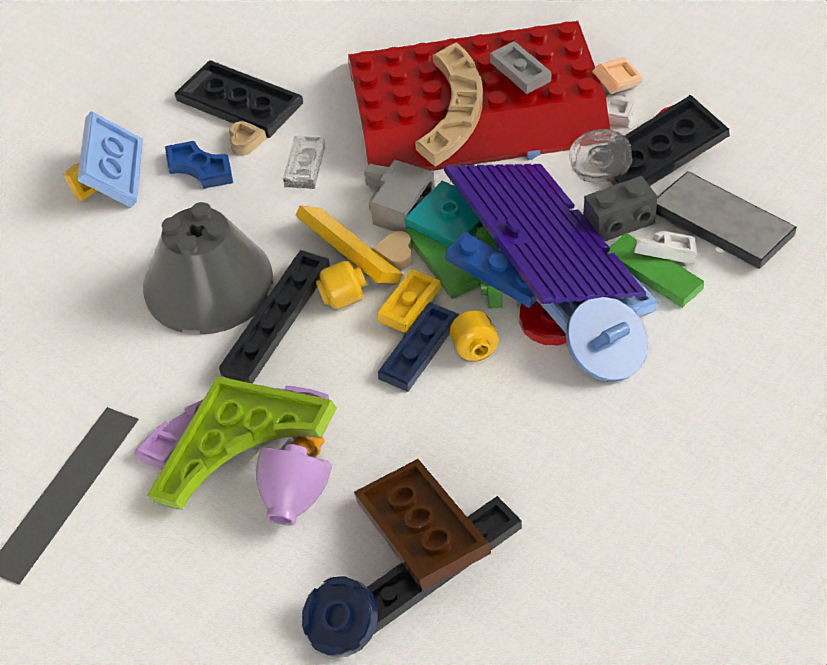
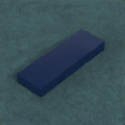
[378,302,459,392]

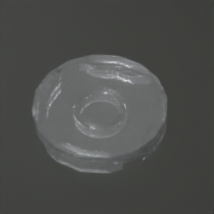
[569,129,632,184]

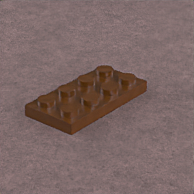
[354,459,491,591]

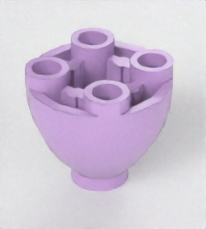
[256,444,332,526]

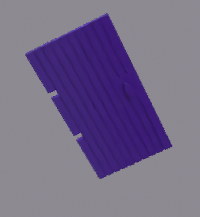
[444,164,646,304]

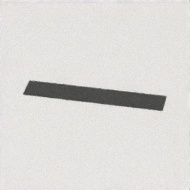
[0,407,139,585]

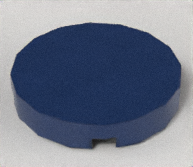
[302,576,378,657]

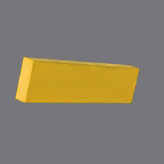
[295,205,403,284]

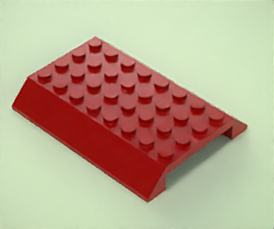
[348,21,612,171]

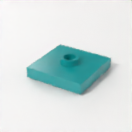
[405,180,483,247]

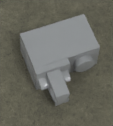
[364,160,435,232]

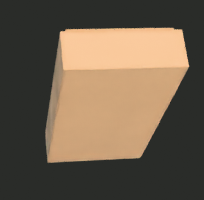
[592,58,643,94]

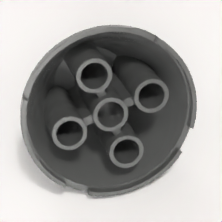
[143,202,273,335]

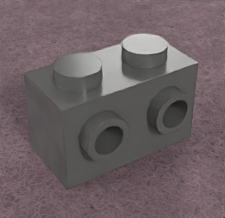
[583,176,658,241]

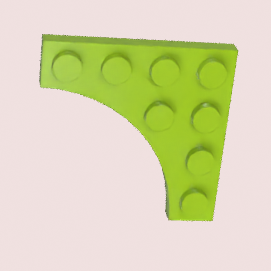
[147,376,337,510]

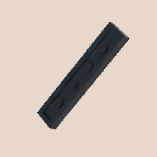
[219,250,330,384]
[367,496,522,634]

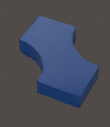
[165,141,234,189]

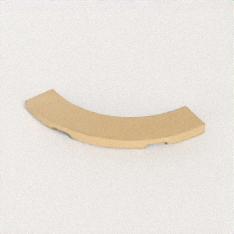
[415,42,483,167]

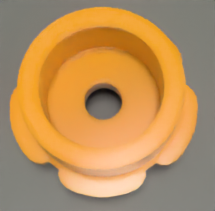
[292,436,325,456]

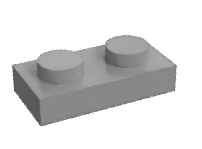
[490,41,551,94]

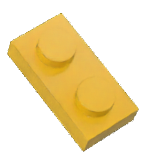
[377,269,441,333]

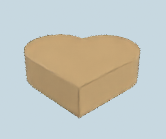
[229,121,266,155]
[372,231,412,269]

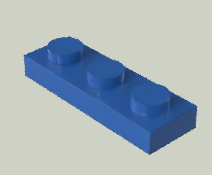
[445,232,537,308]

